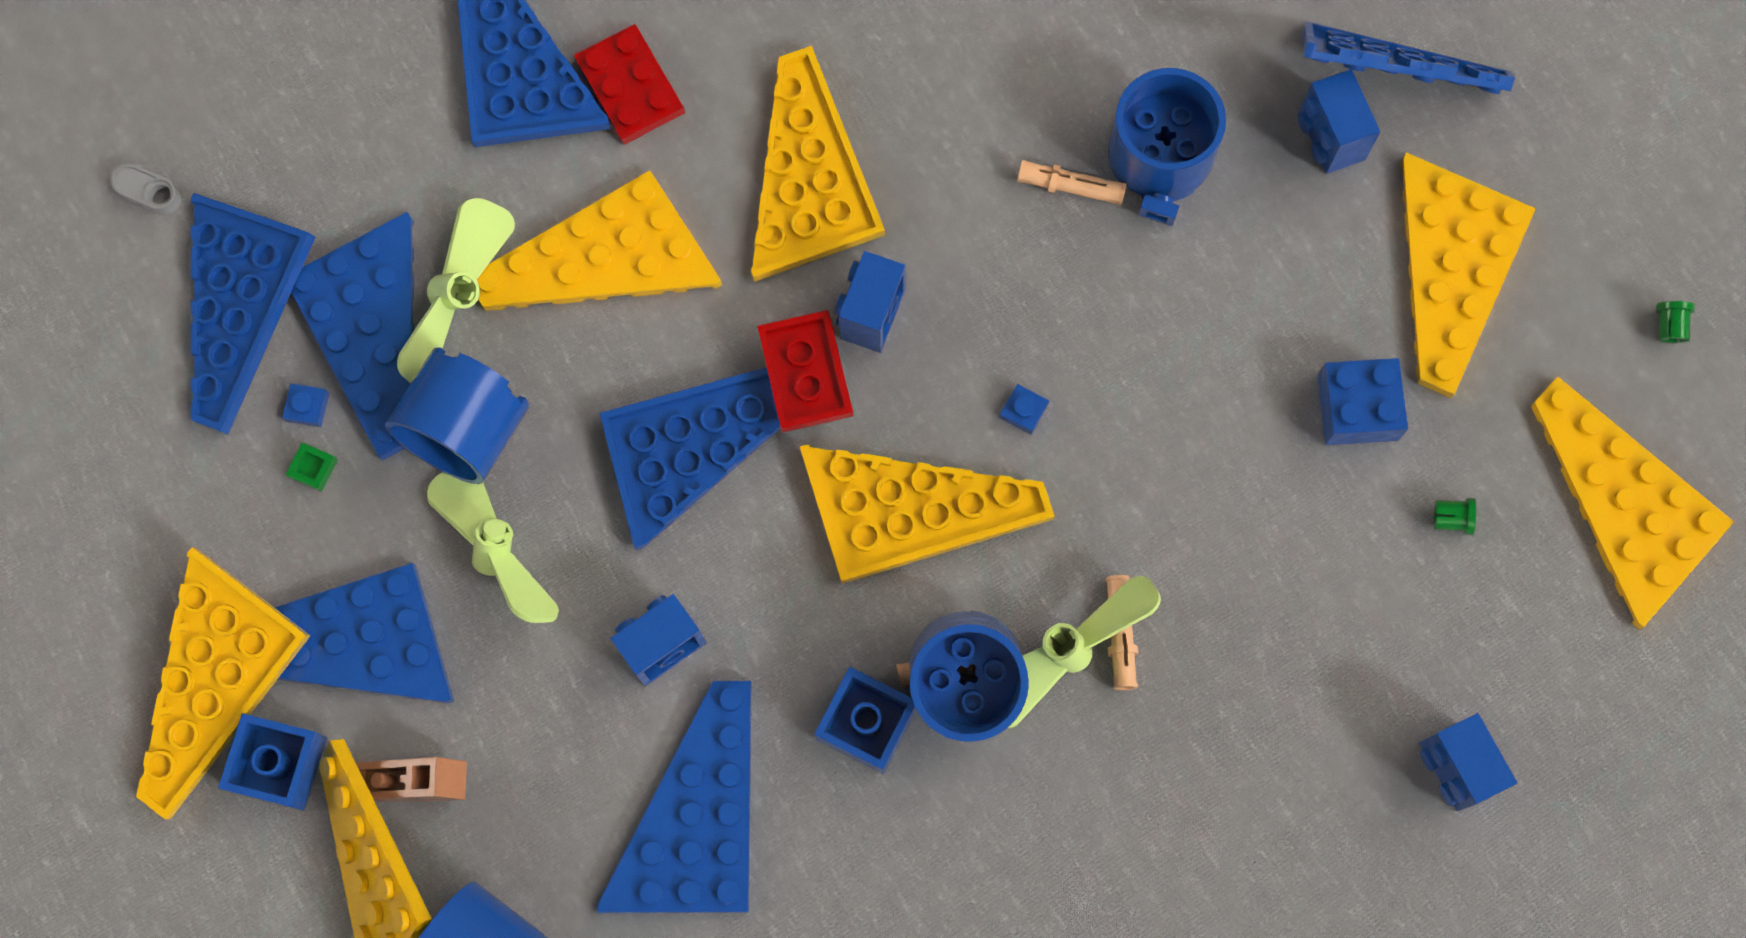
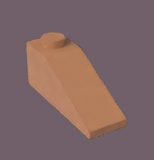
[356,757,467,802]

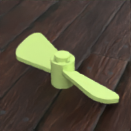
[397,198,515,383]
[427,472,559,623]
[1008,576,1161,728]

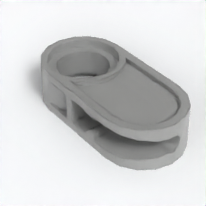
[111,163,181,215]

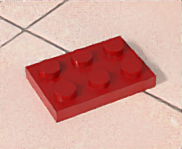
[574,24,685,145]
[757,310,854,433]

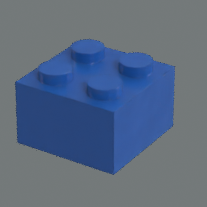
[1298,69,1381,174]
[835,251,906,353]
[1317,358,1408,445]
[610,593,707,687]
[814,666,916,775]
[218,713,327,811]
[1419,713,1518,811]

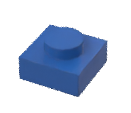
[1139,193,1180,226]
[282,383,329,427]
[999,384,1049,435]

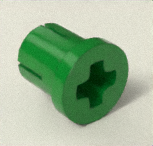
[1656,301,1695,343]
[1434,498,1476,535]

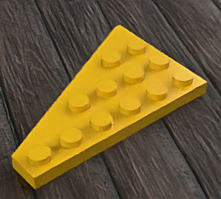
[751,45,885,282]
[1400,152,1536,398]
[800,445,1055,584]

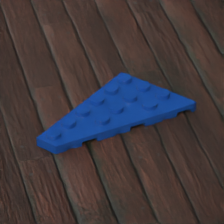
[458,0,610,148]
[1301,21,1515,94]
[191,193,316,435]
[291,211,414,461]
[599,367,781,550]
[275,563,454,704]
[597,681,752,913]

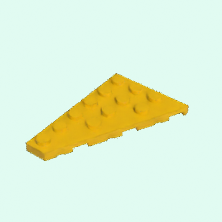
[477,170,722,311]
[1531,376,1734,629]
[136,547,311,820]
[319,739,432,938]

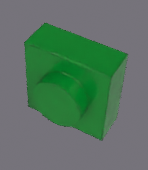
[285,442,338,492]

